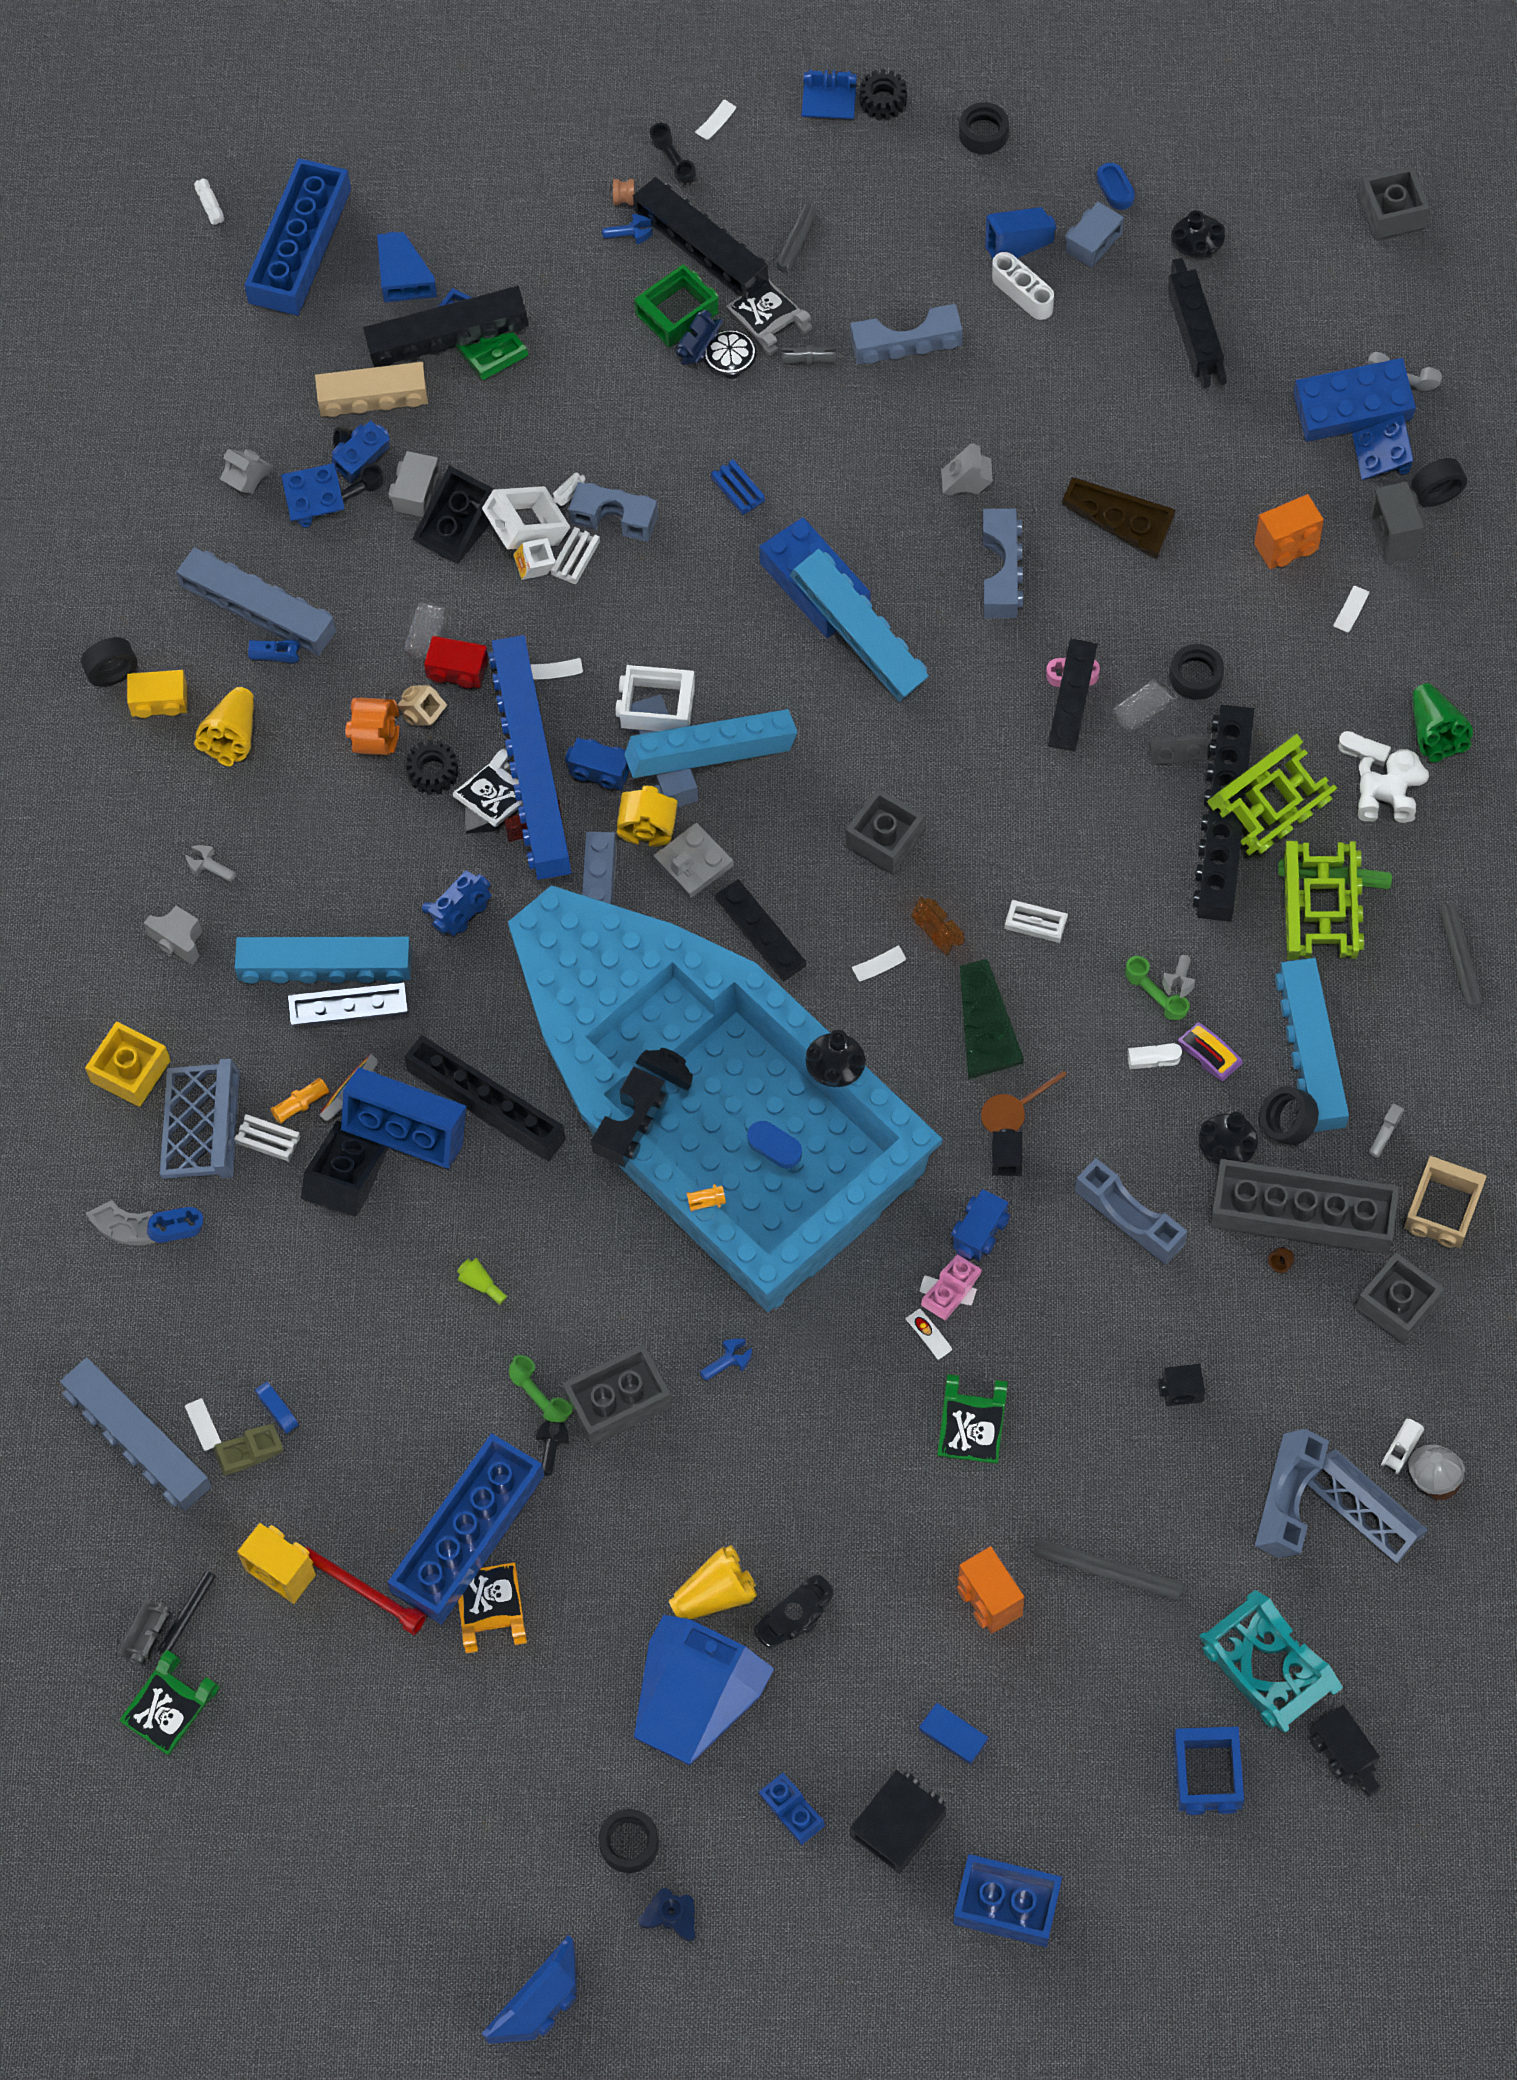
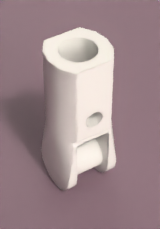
[1338,731,1391,767]
[1127,1043,1182,1070]
[1381,1419,1424,1475]

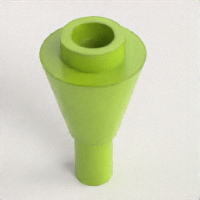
[457,1258,507,1305]

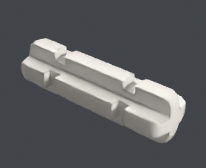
[194,178,224,225]
[552,473,586,506]

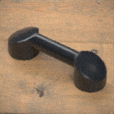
[649,122,696,183]
[327,464,382,514]

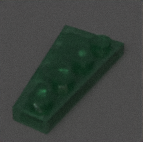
[960,958,1024,1079]

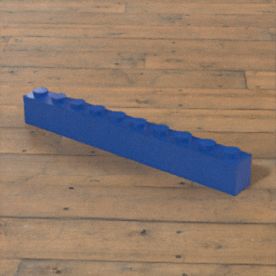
[488,635,571,880]

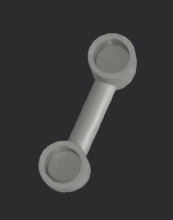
[1367,352,1442,391]

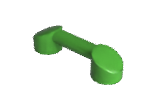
[1125,956,1190,1020]
[509,1355,572,1423]

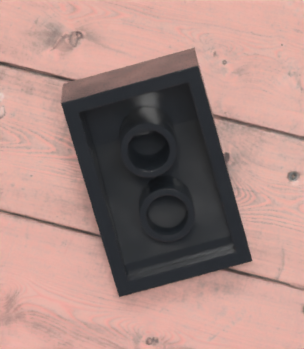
[412,465,495,564]
[301,1120,389,1217]

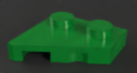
[456,332,529,380]

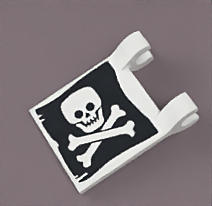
[453,749,523,827]

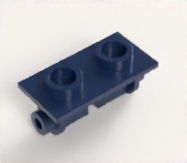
[676,310,723,365]

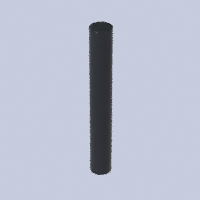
[158,1570,216,1654]

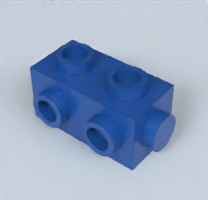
[332,420,390,484]
[565,737,630,790]
[951,1189,1011,1262]

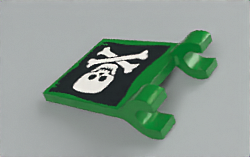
[937,1374,1008,1464]
[119,1650,221,1756]

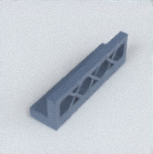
[1307,1449,1428,1563]

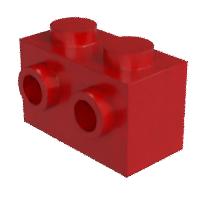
[424,636,489,688]

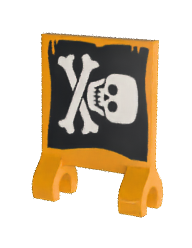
[458,1562,527,1654]

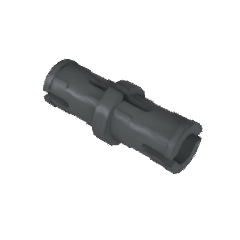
[782,344,836,366]

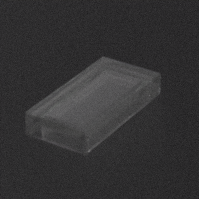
[403,602,446,658]
[1111,679,1173,733]

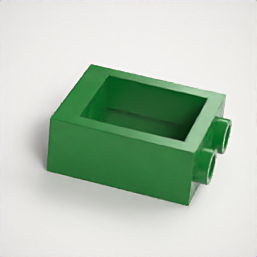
[634,264,719,348]

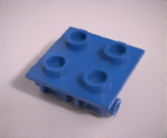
[801,69,857,119]
[1352,415,1414,480]
[281,463,345,527]

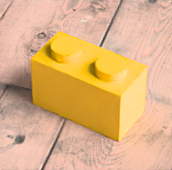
[127,670,187,718]

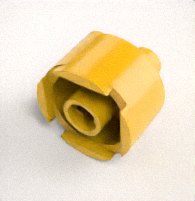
[617,786,678,847]

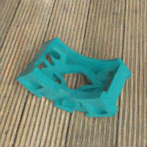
[1199,1590,1343,1733]

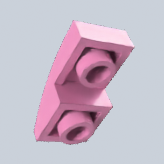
[921,1254,982,1321]

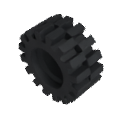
[860,69,907,120]
[406,740,458,795]

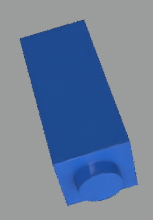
[985,207,1057,259]
[377,232,437,303]

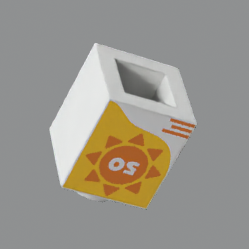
[513,538,556,580]

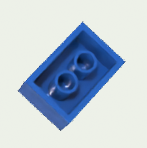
[953,1854,1062,1947]

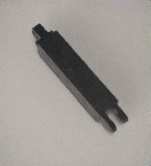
[1168,258,1227,389]

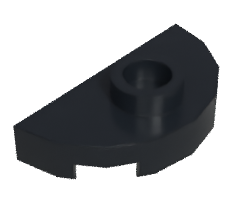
[636,1048,693,1092]

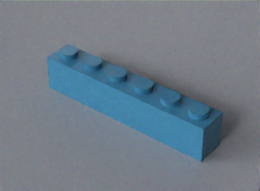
[790,548,929,703]
[624,709,798,778]
[235,937,412,984]
[1275,958,1349,1132]

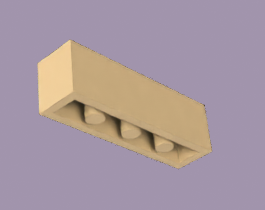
[315,362,428,417]

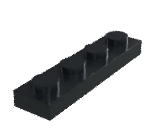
[1048,638,1098,752]
[715,879,806,982]

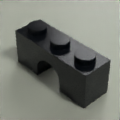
[591,1066,669,1168]

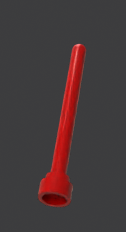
[305,1547,427,1635]

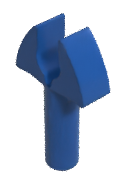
[602,214,653,244]
[700,1338,753,1381]

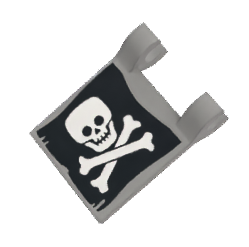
[726,280,812,356]

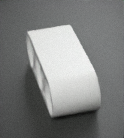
[992,252,1054,320]

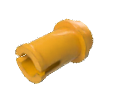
[687,1184,726,1212]

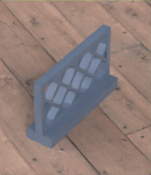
[160,1059,240,1179]

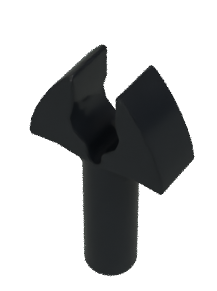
[535,1420,569,1476]

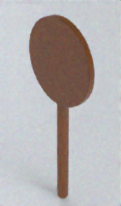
[981,1071,1067,1134]

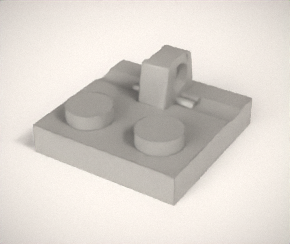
[653,822,734,899]

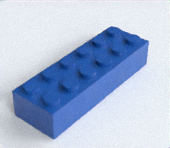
[244,158,351,316]
[387,1433,545,1625]

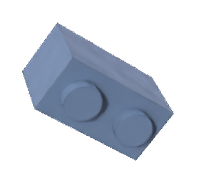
[1065,202,1124,268]

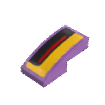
[1178,1022,1243,1082]

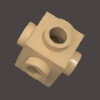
[397,685,447,725]

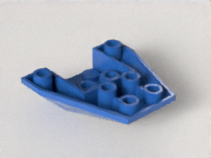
[634,1615,774,1766]

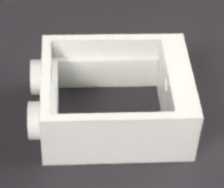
[482,486,570,550]
[616,665,695,731]

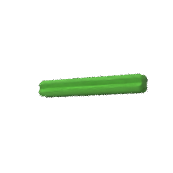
[1278,859,1392,889]

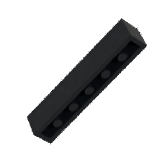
[633,177,769,300]
[363,285,529,368]
[404,1035,566,1162]

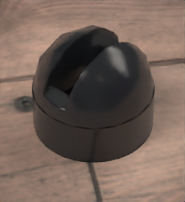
[333,427,352,448]

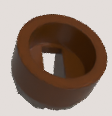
[1268,1246,1295,1273]

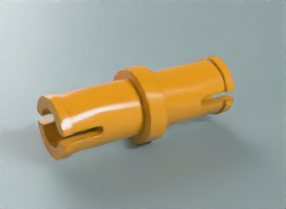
[270,1077,329,1124]

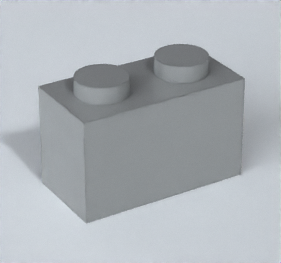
[389,451,441,517]

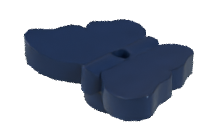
[638,1888,695,1942]

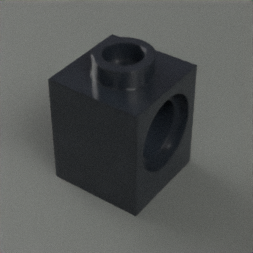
[992,1129,1022,1176]
[1158,1364,1205,1407]

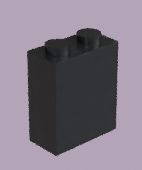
[850,1769,947,1875]

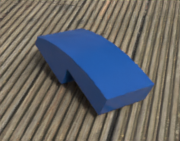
[759,1773,826,1845]

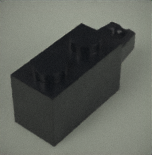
[1309,1705,1380,1797]

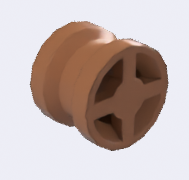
[613,179,635,206]

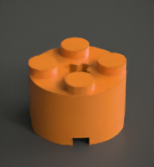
[345,697,400,755]

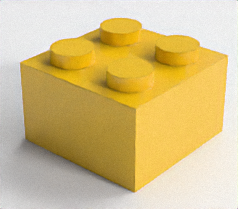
[85,1021,171,1107]
[237,1523,316,1604]

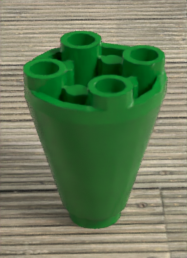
[1412,683,1473,763]

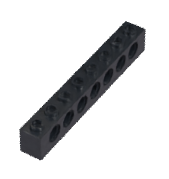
[1193,704,1255,922]

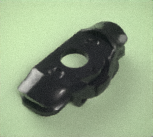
[754,1575,833,1648]

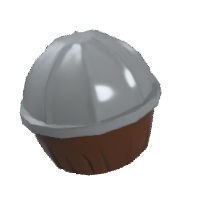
[1408,1445,1465,1500]

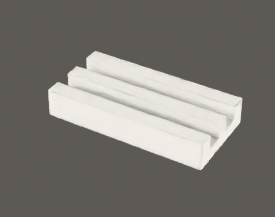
[551,527,600,585]
[1004,900,1068,943]
[234,1114,301,1162]

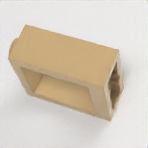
[1404,1156,1487,1249]

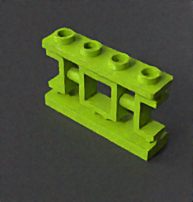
[1207,734,1338,855]
[1284,841,1364,960]

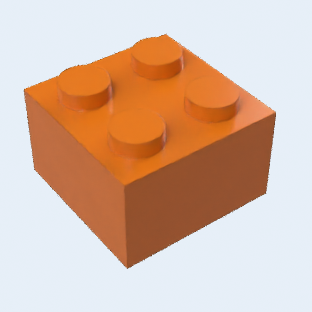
[1254,494,1324,569]
[956,1546,1025,1634]

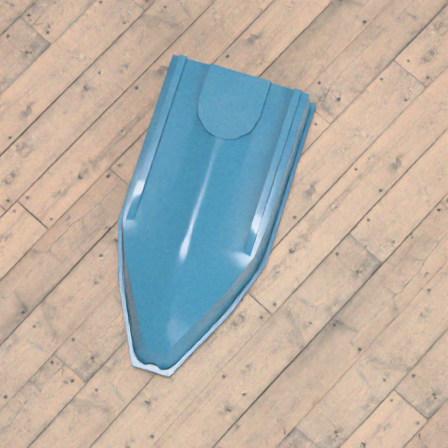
[508,885,943,1313]

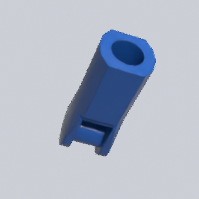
[248,640,301,663]

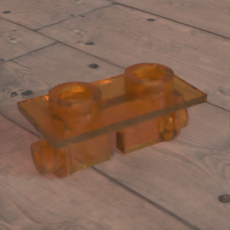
[911,897,966,956]

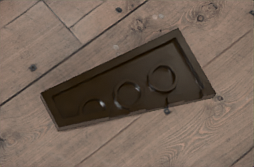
[1062,477,1176,559]

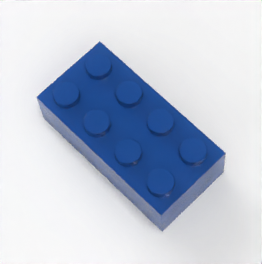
[1293,358,1416,442]
[759,517,871,638]
[341,1067,466,1169]

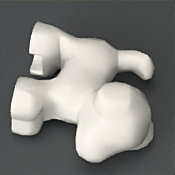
[1358,749,1429,823]

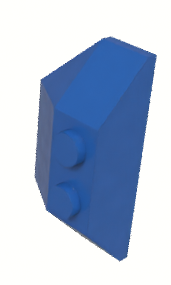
[482,1935,577,2044]

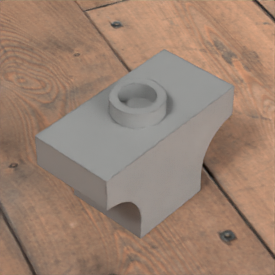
[941,443,993,496]
[220,449,273,494]
[143,905,203,965]

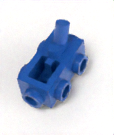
[422,870,492,936]

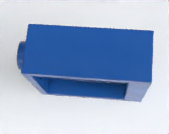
[1173,1727,1244,1815]

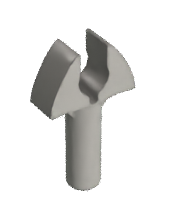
[185,845,236,882]
[1162,955,1195,998]
[1369,1103,1404,1158]

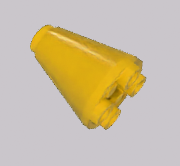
[194,687,254,766]
[669,1545,757,1620]

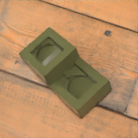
[213,1423,284,1476]

